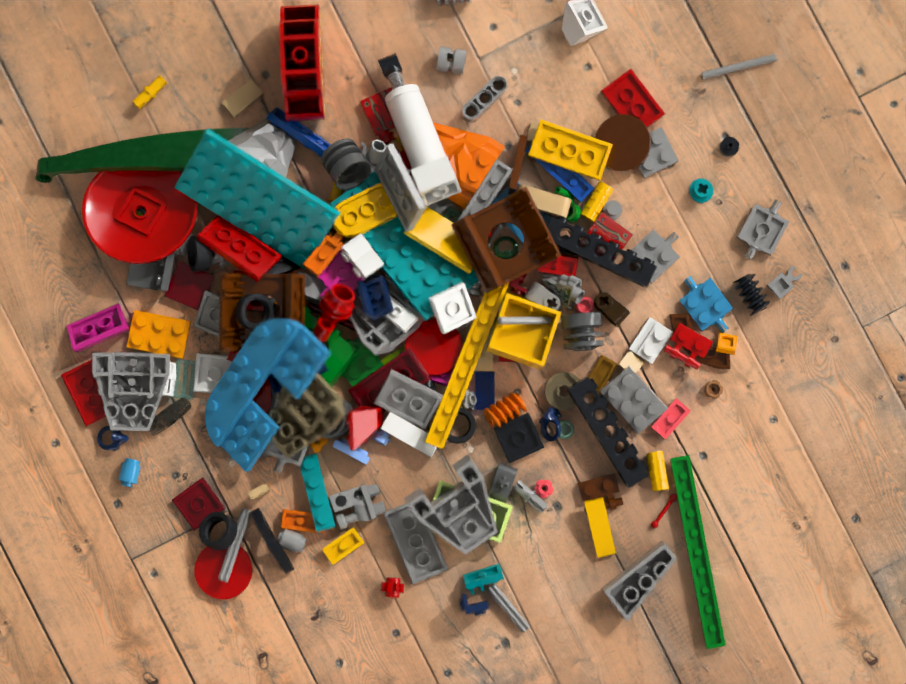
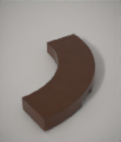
[669,313,731,369]

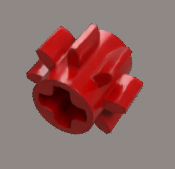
[381,577,404,598]

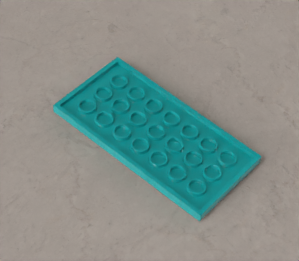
[174,129,340,269]
[330,171,479,321]

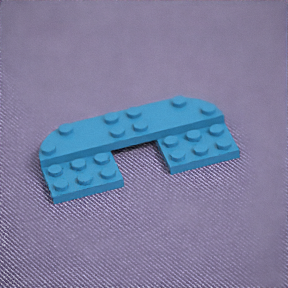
[205,319,331,472]

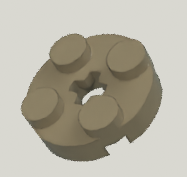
[545,372,579,411]

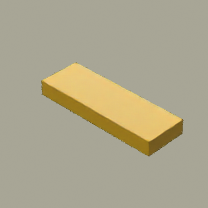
[584,497,616,558]

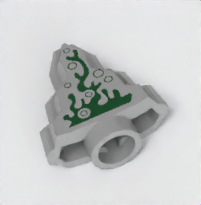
[542,272,585,309]

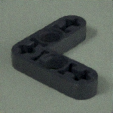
[250,507,295,574]

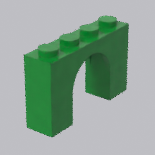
[305,306,359,387]

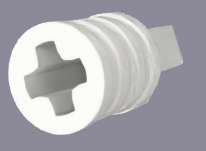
[162,362,176,397]

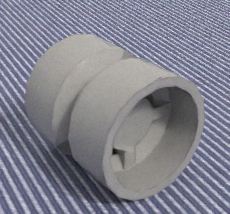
[437,46,467,75]

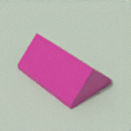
[66,303,130,353]

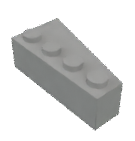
[601,541,677,621]

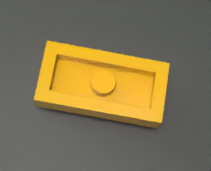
[322,527,365,565]

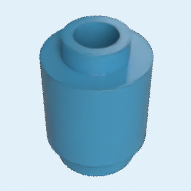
[118,458,141,487]

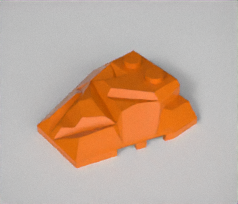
[433,123,505,210]

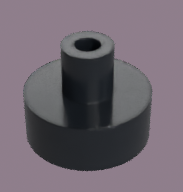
[720,137,739,157]

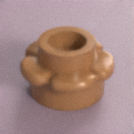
[704,380,723,399]

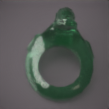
[494,236,519,259]

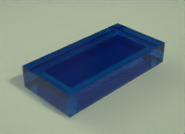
[475,372,495,410]

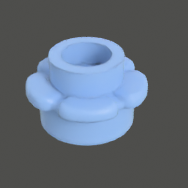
[373,429,391,446]

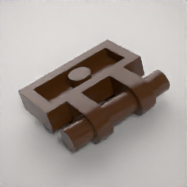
[578,473,624,515]

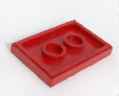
[600,69,665,128]
[61,359,106,426]

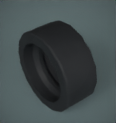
[188,235,212,272]
[235,293,274,330]
[447,407,476,444]
[199,512,237,551]

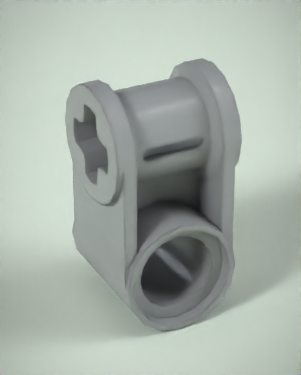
[524,281,560,311]

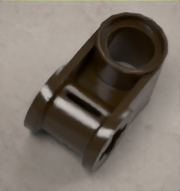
[594,292,630,327]

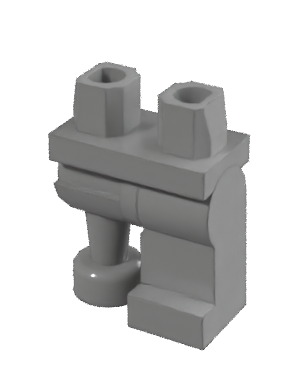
[329,484,386,530]

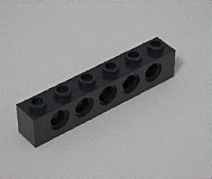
[547,216,657,289]
[566,377,649,488]

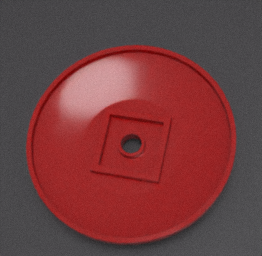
[82,171,198,264]

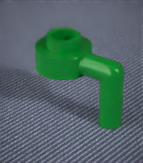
[555,186,581,223]

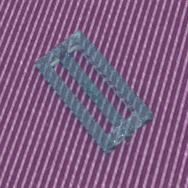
[173,359,196,399]

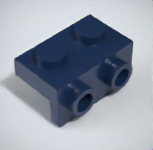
[357,276,394,320]
[459,593,489,616]

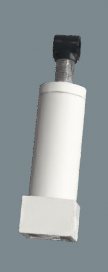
[378,53,462,206]

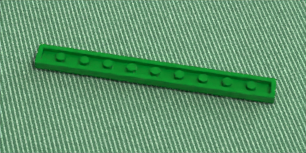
[670,455,726,649]

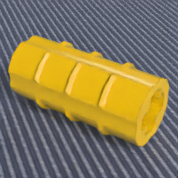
[581,181,614,223]
[646,451,669,491]

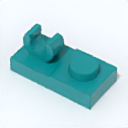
[463,563,504,595]

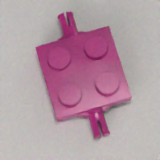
[317,250,363,298]

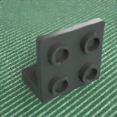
[126,253,175,292]

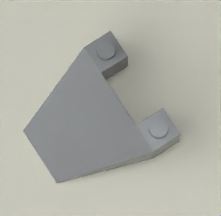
[404,455,498,554]

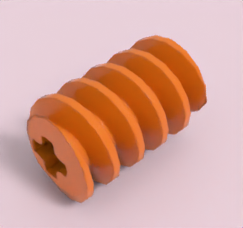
[483,392,527,429]

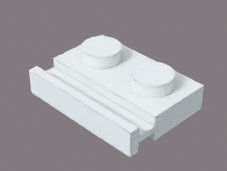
[629,317,673,364]

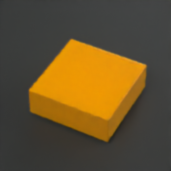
[716,332,738,355]

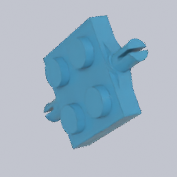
[680,276,733,333]

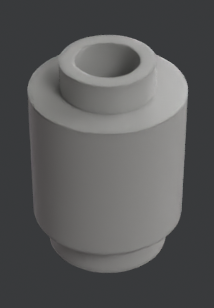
[277,529,307,553]

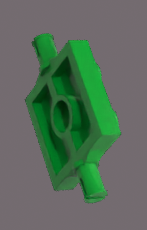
[340,336,384,387]

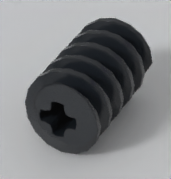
[733,273,770,316]

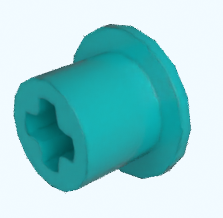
[689,178,714,203]

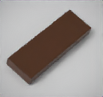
[508,135,528,194]

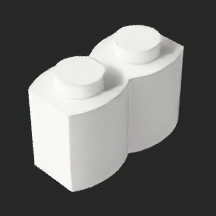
[341,233,384,280]

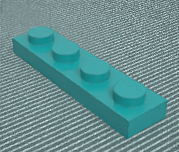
[300,453,336,532]

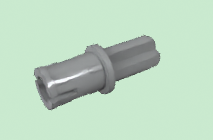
[512,480,548,513]

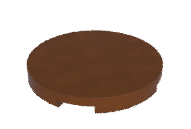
[595,114,651,172]

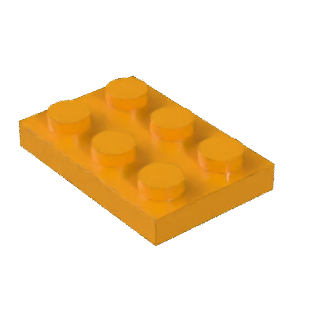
[127,310,191,359]

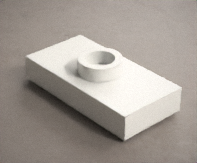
[384,296,418,333]

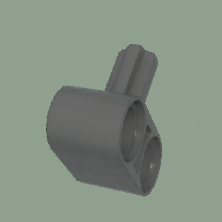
[488,463,518,503]

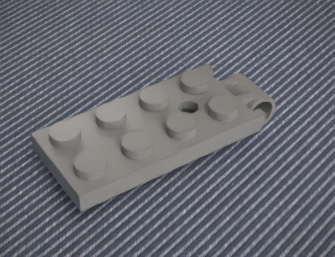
[365,140,426,232]

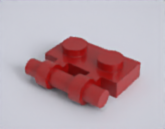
[664,323,713,370]

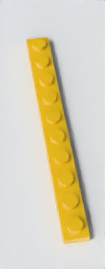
[425,282,510,450]

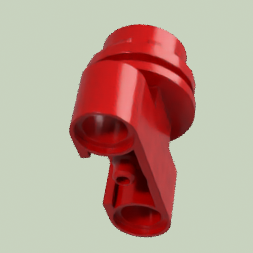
[312,284,355,342]

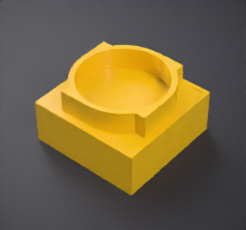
[486,293,561,370]

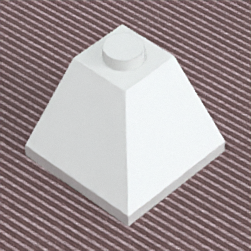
[562,0,608,46]

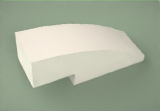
[381,412,437,458]

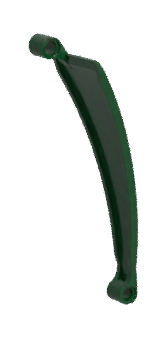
[35,128,249,183]

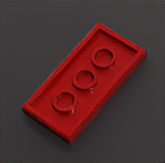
[197,215,282,282]

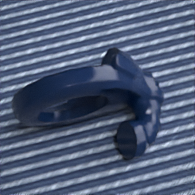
[539,407,562,441]
[97,426,129,451]

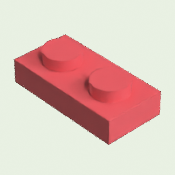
[651,398,691,440]

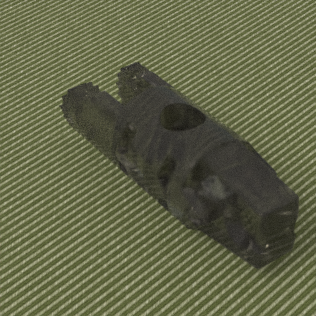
[149,398,192,436]

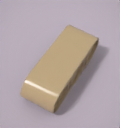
[517,184,572,219]

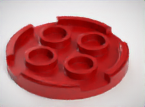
[405,319,463,376]
[194,546,253,599]

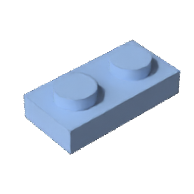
[332,438,370,465]

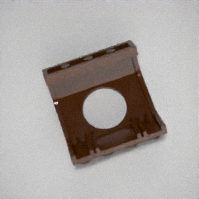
[451,187,561,294]
[219,273,305,351]

